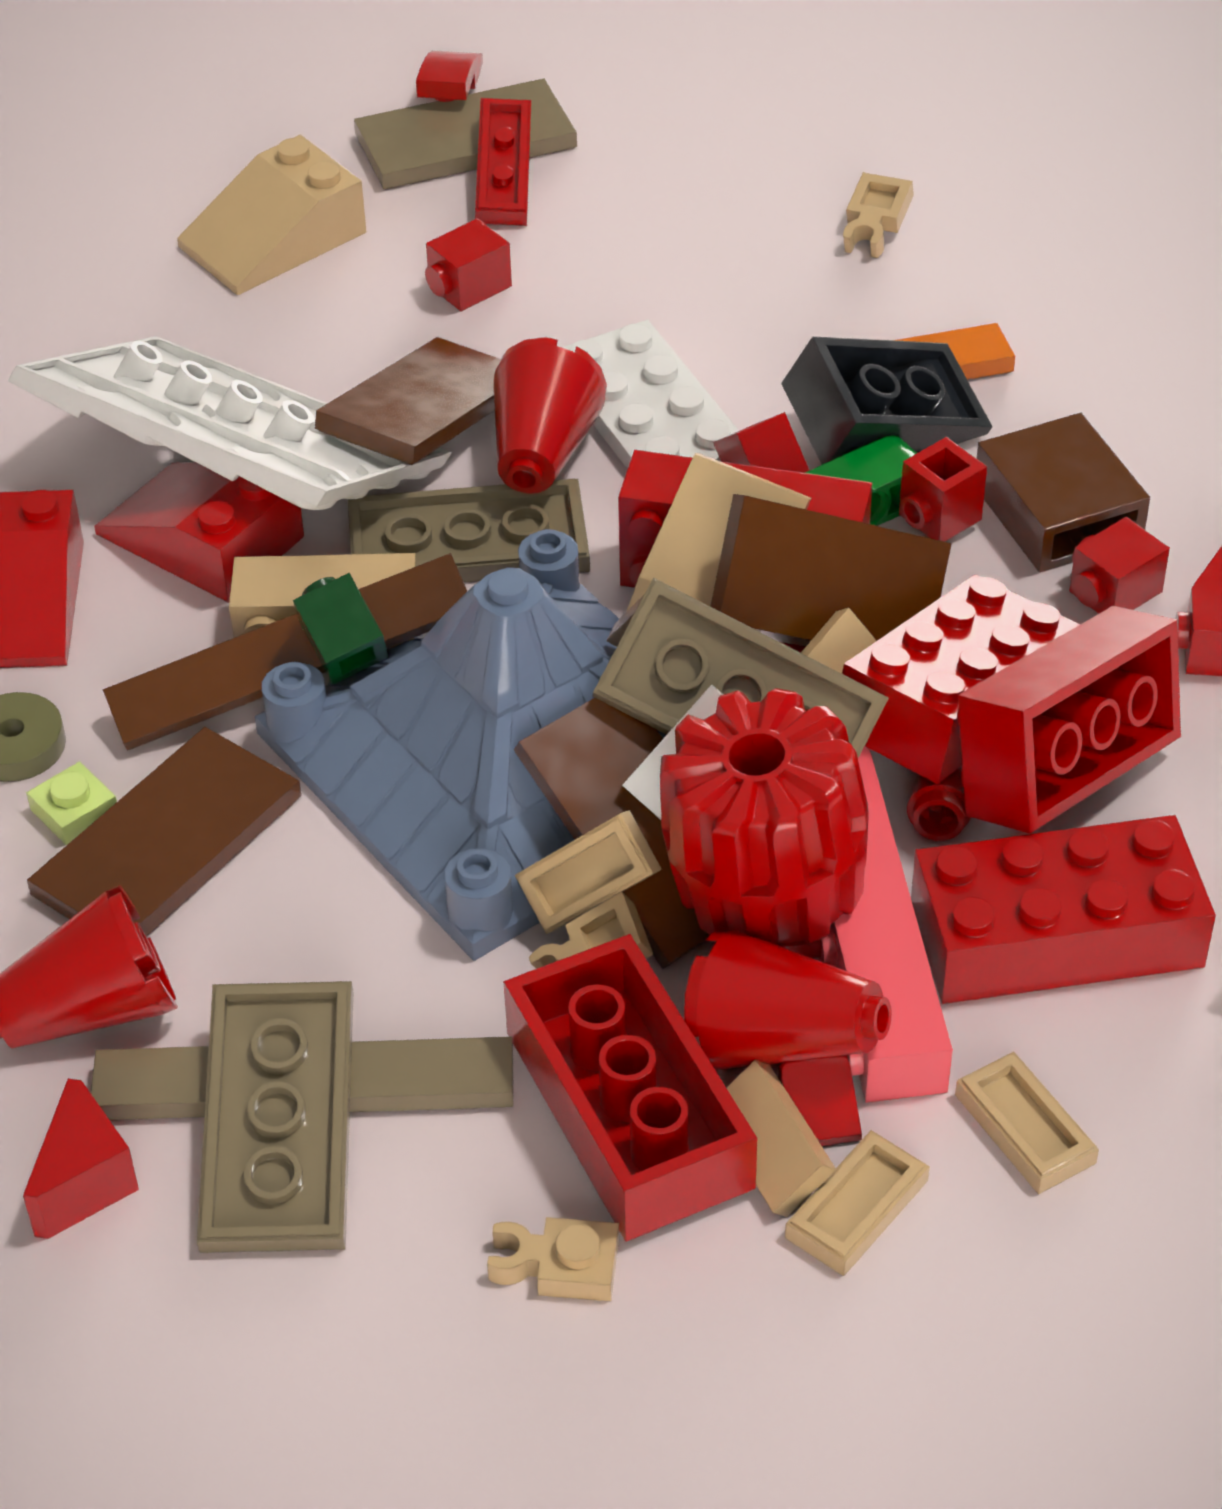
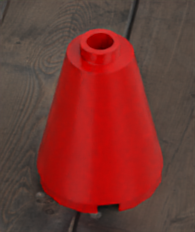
[493,337,607,494]
[0,885,178,1049]
[684,929,892,1070]

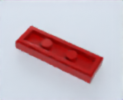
[475,98,531,226]

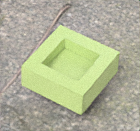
[26,761,117,845]

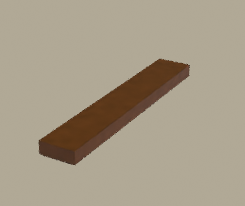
[102,553,467,751]

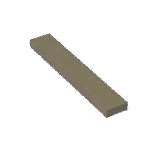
[91,1036,513,1120]

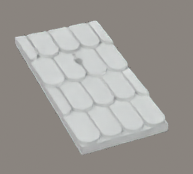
[8,336,452,510]

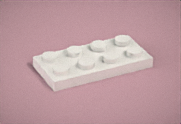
[562,320,739,469]

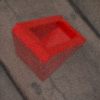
[23,1078,139,1239]

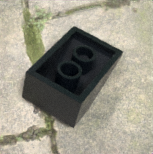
[781,336,993,465]

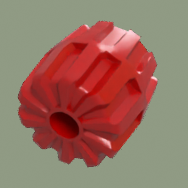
[660,688,869,945]

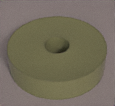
[0,692,66,782]

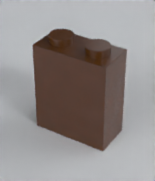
[977,412,1150,573]

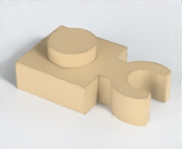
[843,172,914,258]
[529,892,653,969]
[487,1217,619,1301]

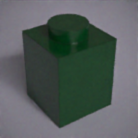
[293,573,388,685]

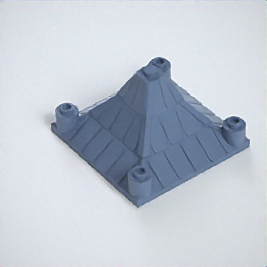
[255,529,666,961]

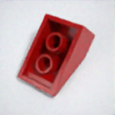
[94,462,305,603]
[0,490,84,668]

